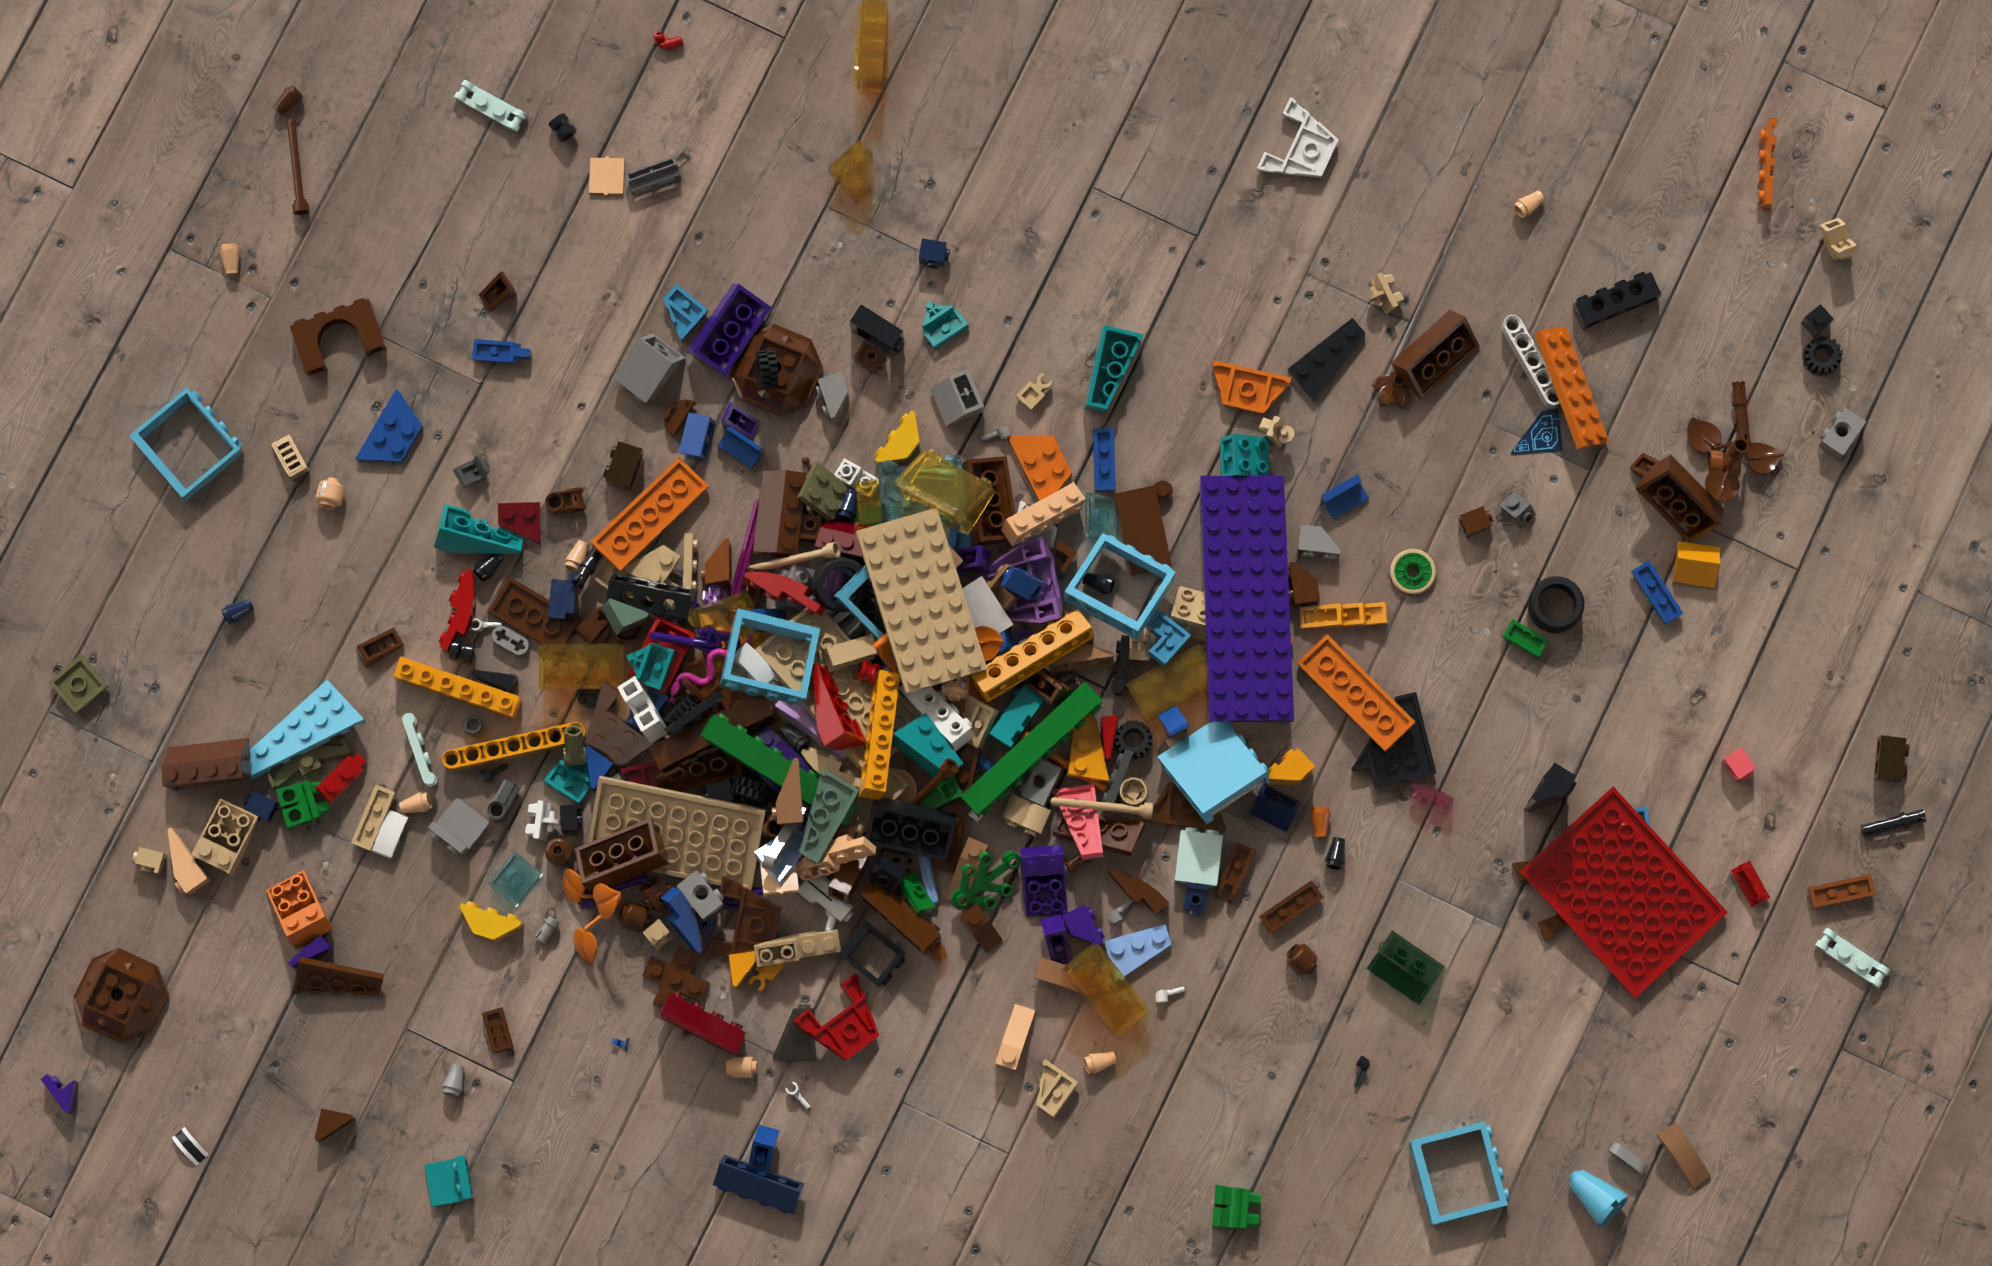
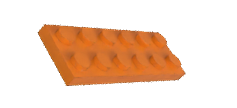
[1534,326,1609,450]
[590,457,709,572]
[1297,634,1416,753]

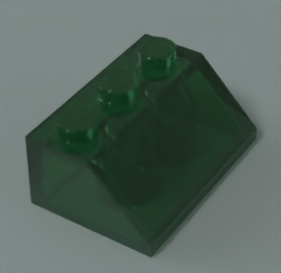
[1366,930,1445,1005]

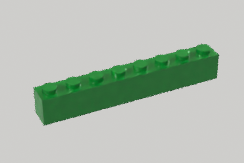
[960,682,1103,818]
[699,713,859,826]

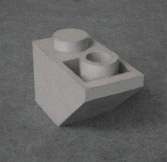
[816,372,849,422]
[1297,525,1340,560]

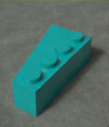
[1083,325,1144,414]

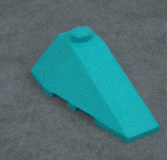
[433,504,523,554]

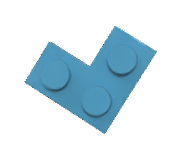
[1145,609,1191,667]

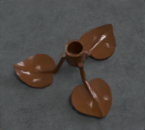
[1687,417,1784,503]

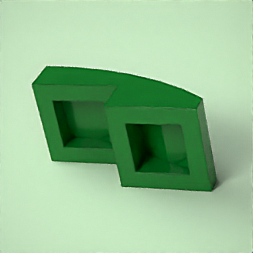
[916,776,962,809]

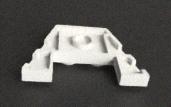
[1257,97,1339,178]

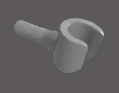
[981,426,1011,442]
[1108,898,1133,925]

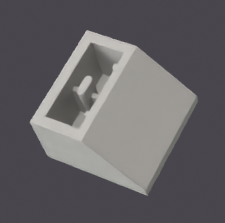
[930,369,984,427]

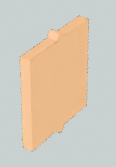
[589,156,625,196]
[760,862,799,895]

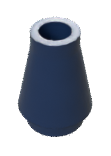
[836,489,858,521]
[221,599,254,625]

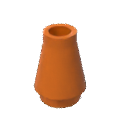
[1310,806,1331,837]

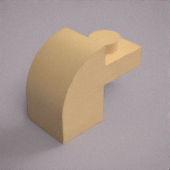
[1819,218,1859,261]

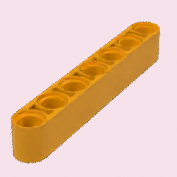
[442,722,587,771]

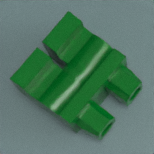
[276,780,331,831]
[1212,1185,1261,1229]

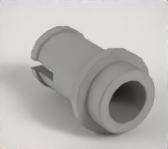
[534,916,559,944]

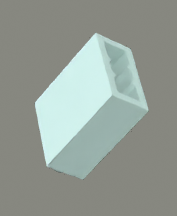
[1174,827,1223,888]

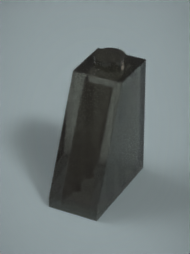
[773,1004,817,1062]

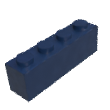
[713,1155,805,1214]

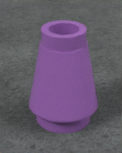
[826,569,848,601]

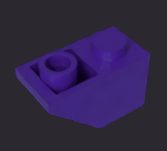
[1062,904,1105,946]

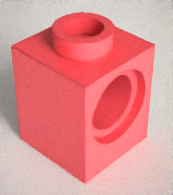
[1721,747,1756,782]

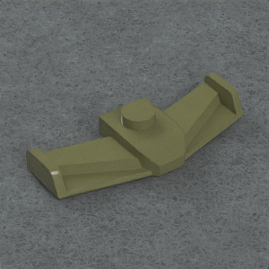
[266,735,351,790]

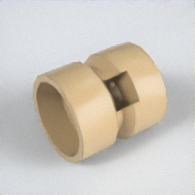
[1119,778,1147,806]

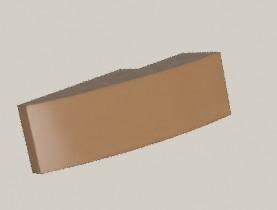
[1034,957,1102,998]
[1656,1122,1711,1189]

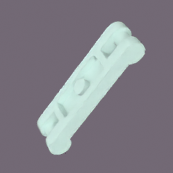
[454,80,528,133]
[402,713,438,787]
[1815,928,1890,989]

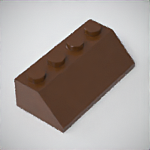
[1391,310,1480,400]
[1635,454,1724,543]
[959,456,1016,547]
[752,470,807,558]
[161,738,252,789]
[575,818,669,894]
[860,882,941,955]

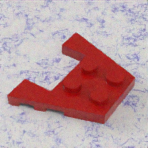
[792,973,879,1061]

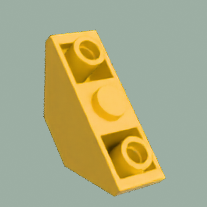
[874,410,920,466]
[460,901,524,942]

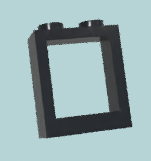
[850,304,905,357]
[839,921,906,987]

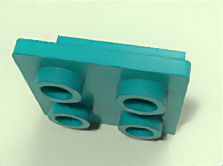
[1220,434,1270,476]
[424,1155,474,1207]

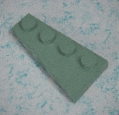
[798,768,860,864]

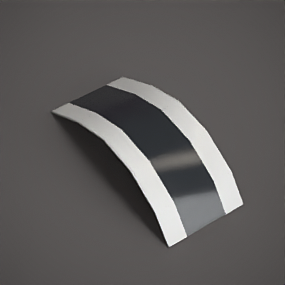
[172,1127,209,1166]

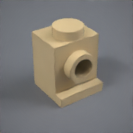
[132,847,167,876]
[643,919,674,951]

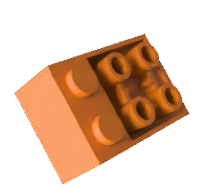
[266,870,333,949]

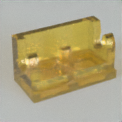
[855,479,883,524]

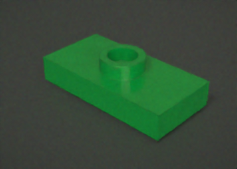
[1502,619,1549,659]
[898,873,936,915]

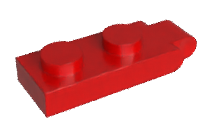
[315,753,367,804]

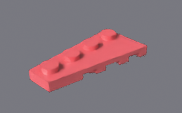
[1052,784,1104,860]

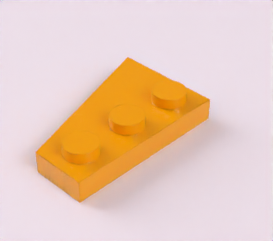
[1067,716,1109,783]

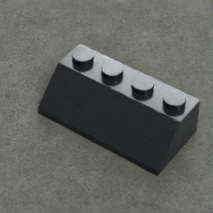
[1524,762,1577,811]
[865,797,957,862]

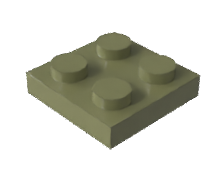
[797,463,849,521]
[49,655,109,714]

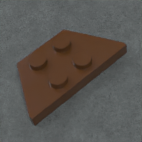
[1146,782,1226,832]

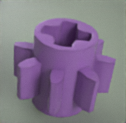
[703,585,728,611]

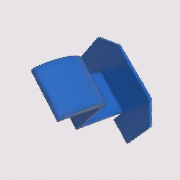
[611,1038,630,1052]

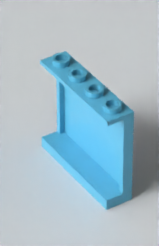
[1158,722,1270,824]

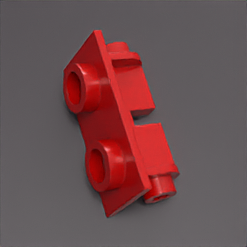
[1731,860,1770,908]

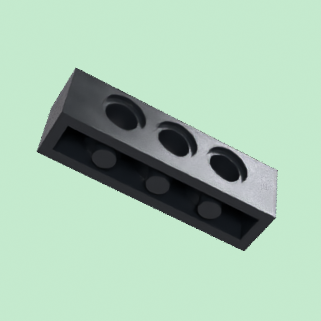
[1572,272,1661,330]
[606,573,696,620]

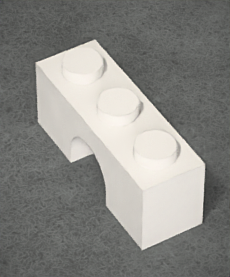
[617,676,667,744]

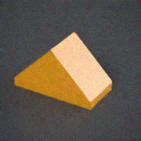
[729,951,757,989]

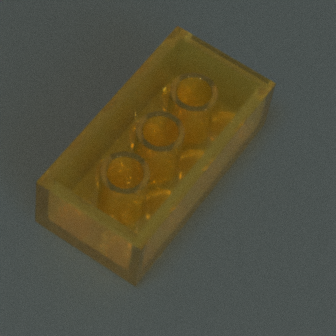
[853,0,888,92]
[539,643,626,689]
[1125,643,1208,724]
[1061,943,1151,1038]

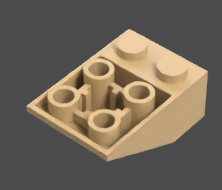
[191,798,258,877]

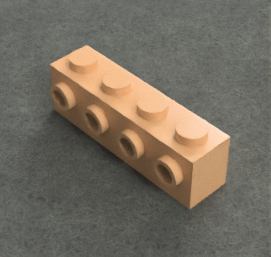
[1001,482,1085,546]

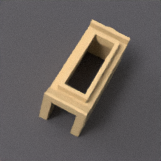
[821,633,878,673]

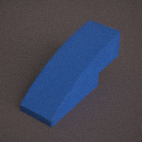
[660,887,702,954]

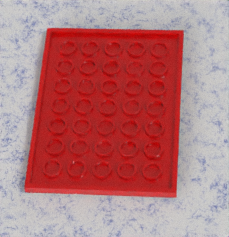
[1519,786,1728,998]

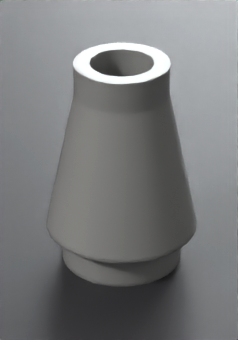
[442,1064,464,1097]

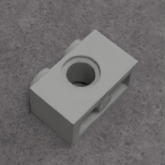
[1819,408,1866,459]
[1018,759,1061,807]
[677,870,724,921]

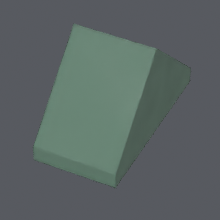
[603,598,649,635]

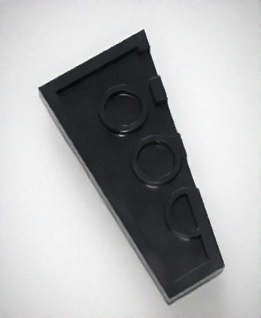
[1288,318,1366,402]

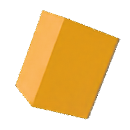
[1672,541,1720,589]

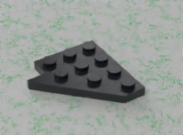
[1351,692,1437,789]

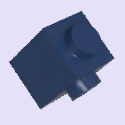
[919,238,950,269]
[244,791,279,823]

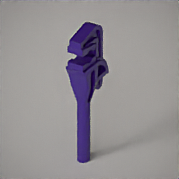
[650,625,741,658]

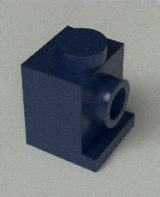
[1183,883,1208,916]

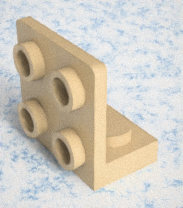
[1170,586,1206,643]

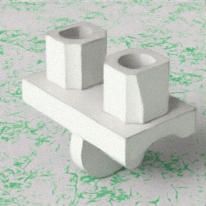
[525,800,560,842]

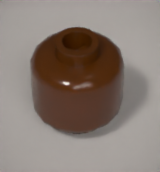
[545,838,573,866]
[618,902,651,932]
[1286,943,1318,975]

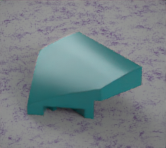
[922,302,969,350]
[627,643,676,690]
[544,760,591,804]

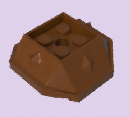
[730,324,823,416]
[73,948,169,1044]

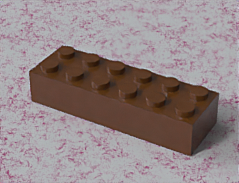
[649,695,782,772]

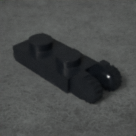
[1112,635,1130,696]

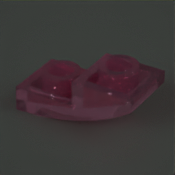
[1409,784,1454,809]

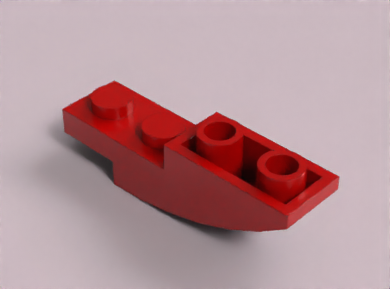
[439,567,476,653]
[744,572,826,616]

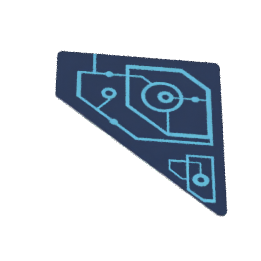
[1511,410,1562,455]

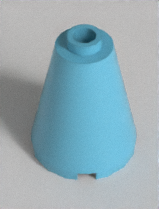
[1569,1170,1629,1228]

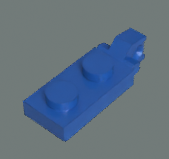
[472,339,532,364]

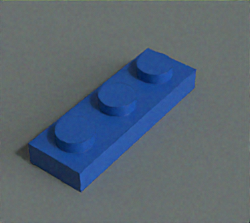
[1093,428,1116,492]
[1631,561,1683,625]

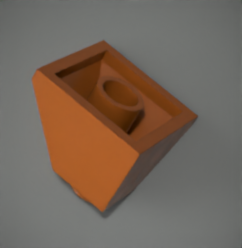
[701,538,732,588]

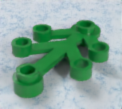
[951,851,1021,910]

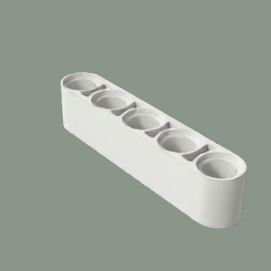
[1501,315,1560,409]

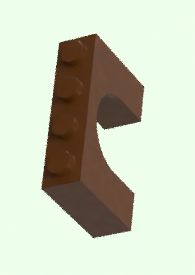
[290,298,387,376]
[796,838,869,904]

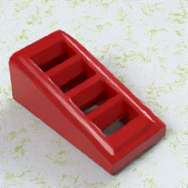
[1100,715,1118,761]

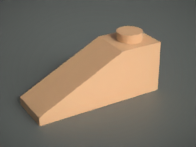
[168,828,210,896]
[995,1004,1035,1072]

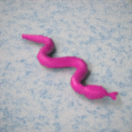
[667,635,752,704]

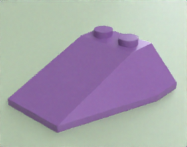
[970,536,1064,623]

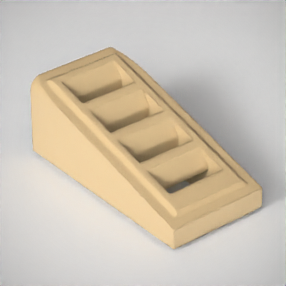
[271,434,310,480]

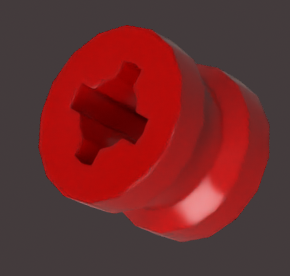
[856,660,880,685]

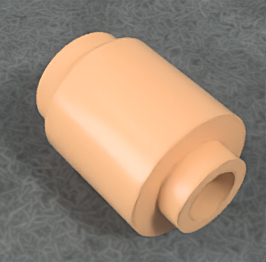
[726,1057,758,1078]

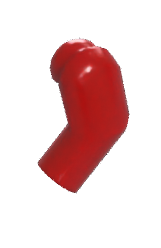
[653,31,684,50]

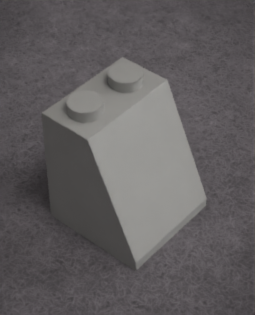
[613,333,686,403]

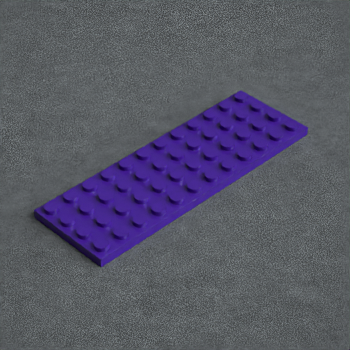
[1200,475,1294,723]

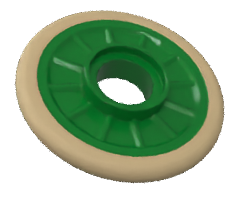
[1390,549,1436,594]

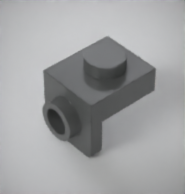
[453,454,490,488]
[1499,491,1536,528]

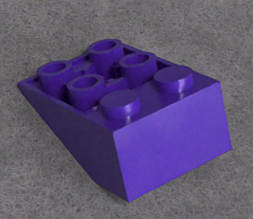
[1020,845,1068,917]

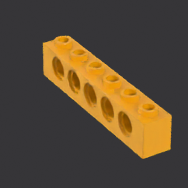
[971,609,1094,703]
[393,656,522,720]
[859,670,900,800]

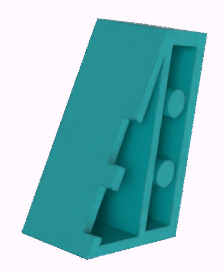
[989,684,1046,752]
[891,713,963,781]

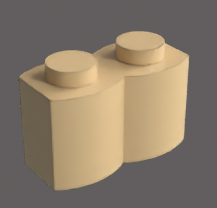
[1002,794,1051,837]

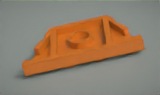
[1212,360,1291,415]
[1007,435,1072,501]

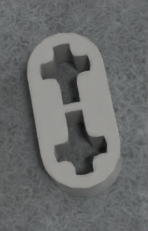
[492,626,530,656]
[1609,1142,1648,1175]

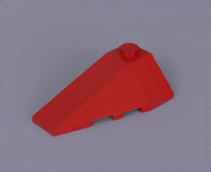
[812,663,867,751]

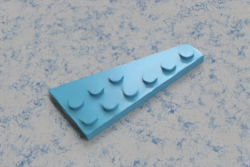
[248,680,366,782]

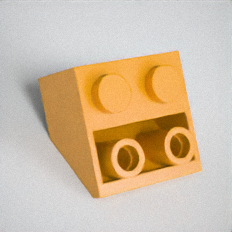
[1267,748,1315,786]

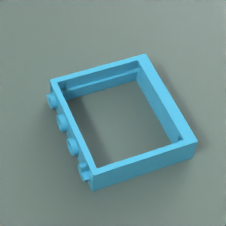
[129,388,243,501]
[1064,533,1176,640]
[835,565,883,640]
[720,609,820,705]
[1409,1122,1510,1225]

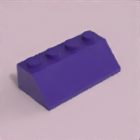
[687,283,772,376]

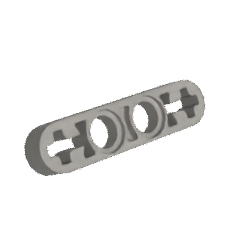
[762,802,811,872]

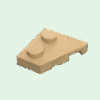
[624,545,681,583]
[962,694,999,749]
[1036,1059,1079,1118]

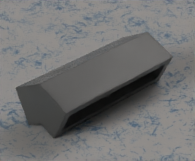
[625,157,681,195]

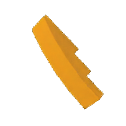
[1299,602,1389,629]

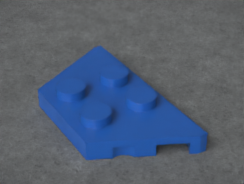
[356,389,423,463]

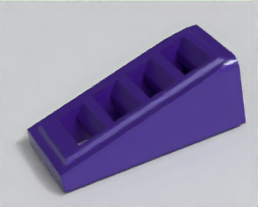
[288,935,333,968]

